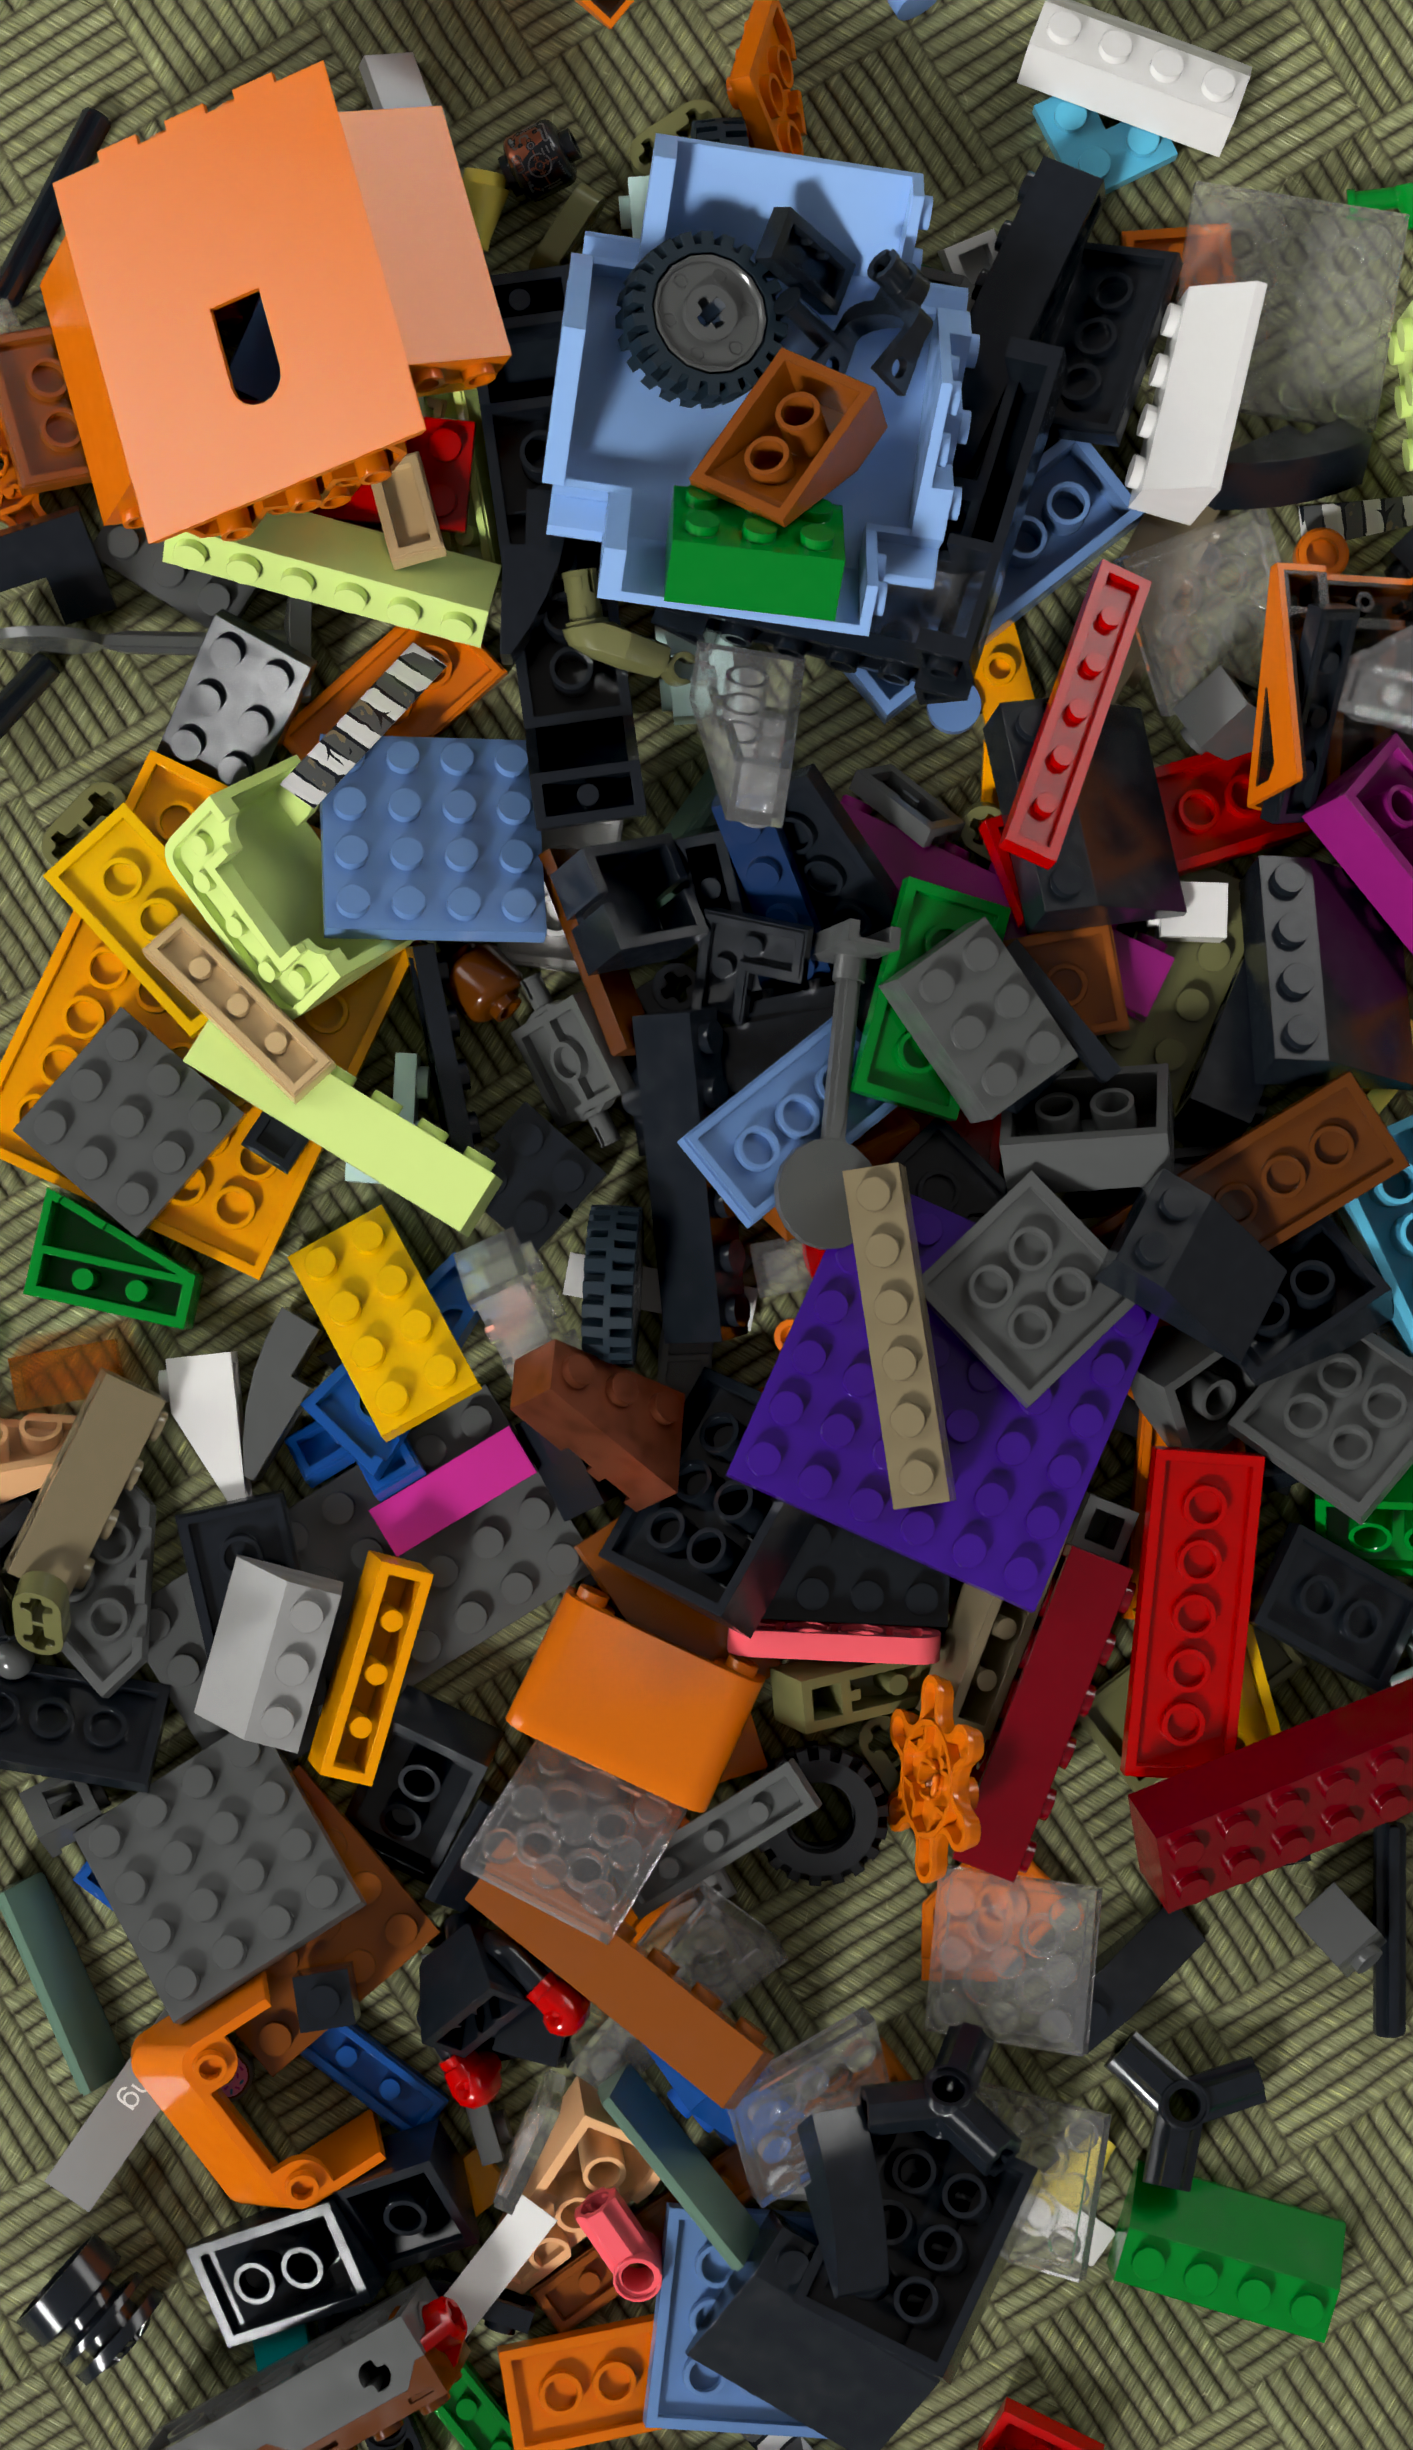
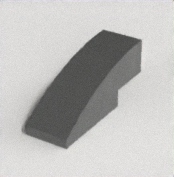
[243,1307,326,1481]

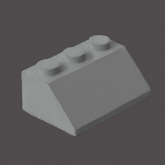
[194,1554,344,1754]

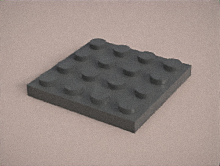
[73,1733,367,2025]

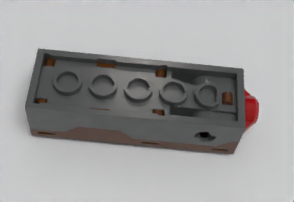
[142,2276,471,2450]

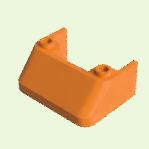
[131,1970,386,2209]

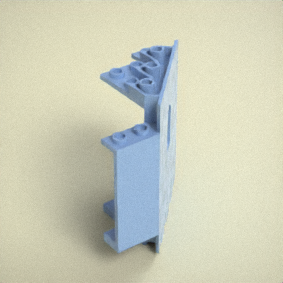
[542,133,980,637]

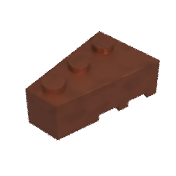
[510,1339,685,1512]

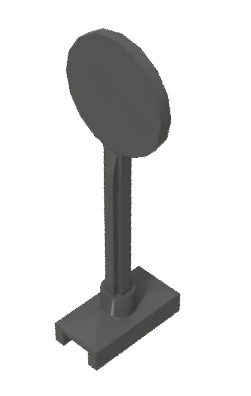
[0,596,312,705]
[774,918,901,1250]

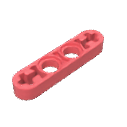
[727,1619,941,1665]

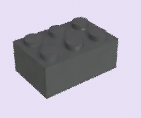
[878,917,1078,1124]
[999,1063,1175,1193]

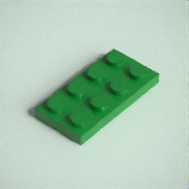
[850,876,1011,1122]

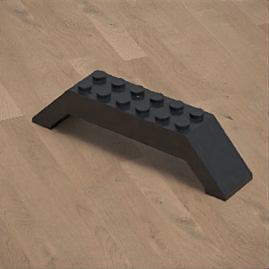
[477,264,647,831]

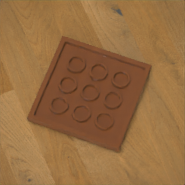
[234,1764,441,2077]

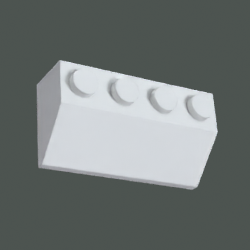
[1017,0,1252,157]
[1125,281,1267,526]

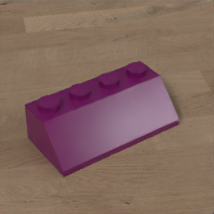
[1302,733,1413,955]

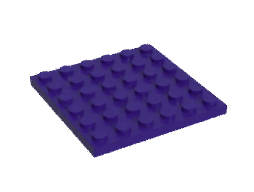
[725,1194,1159,1613]

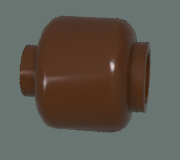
[444,942,524,1023]

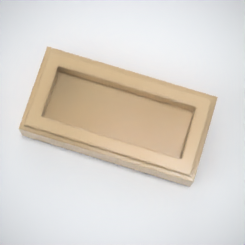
[371,451,447,570]

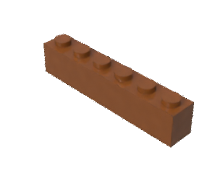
[465,1845,775,2110]

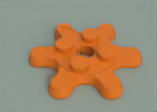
[887,1674,984,1884]

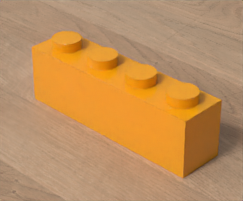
[307,1550,434,1787]

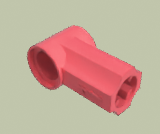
[574,2186,662,2302]

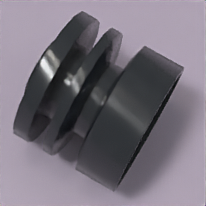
[16,2233,164,2386]

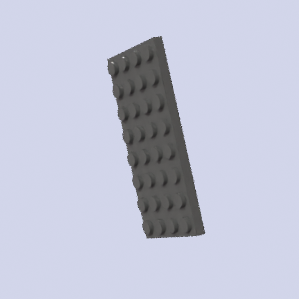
[147,1384,591,1764]

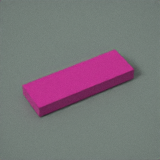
[368,1425,538,1557]

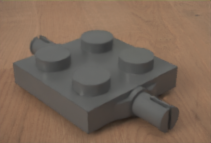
[511,972,636,1149]

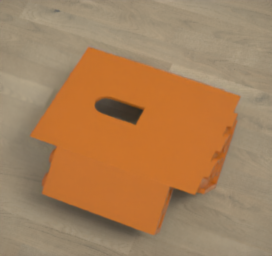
[40,60,512,544]

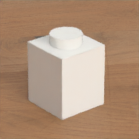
[1146,881,1228,943]

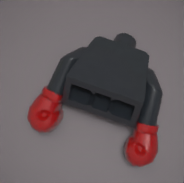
[416,1913,591,2109]

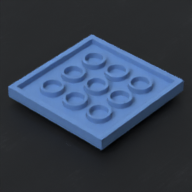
[319,734,547,943]
[643,2202,828,2439]

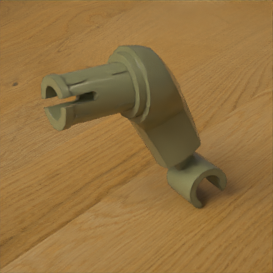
[561,568,696,687]

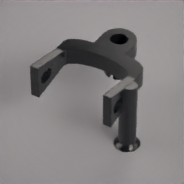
[774,249,933,396]

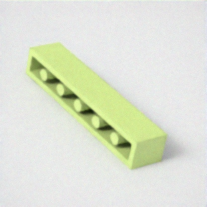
[162,512,502,648]
[183,1019,503,1237]

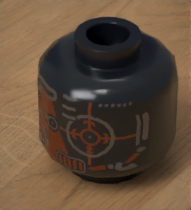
[498,119,582,202]

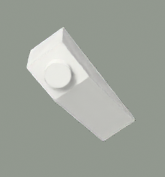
[158,1351,253,1501]

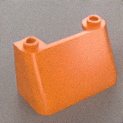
[505,1584,766,1813]

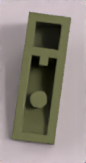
[770,1660,932,1734]

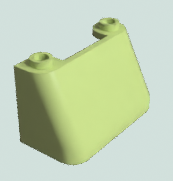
[165,754,415,1020]

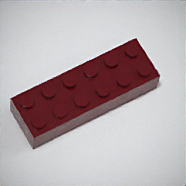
[948,1544,1136,1883]
[1128,1678,1413,1914]

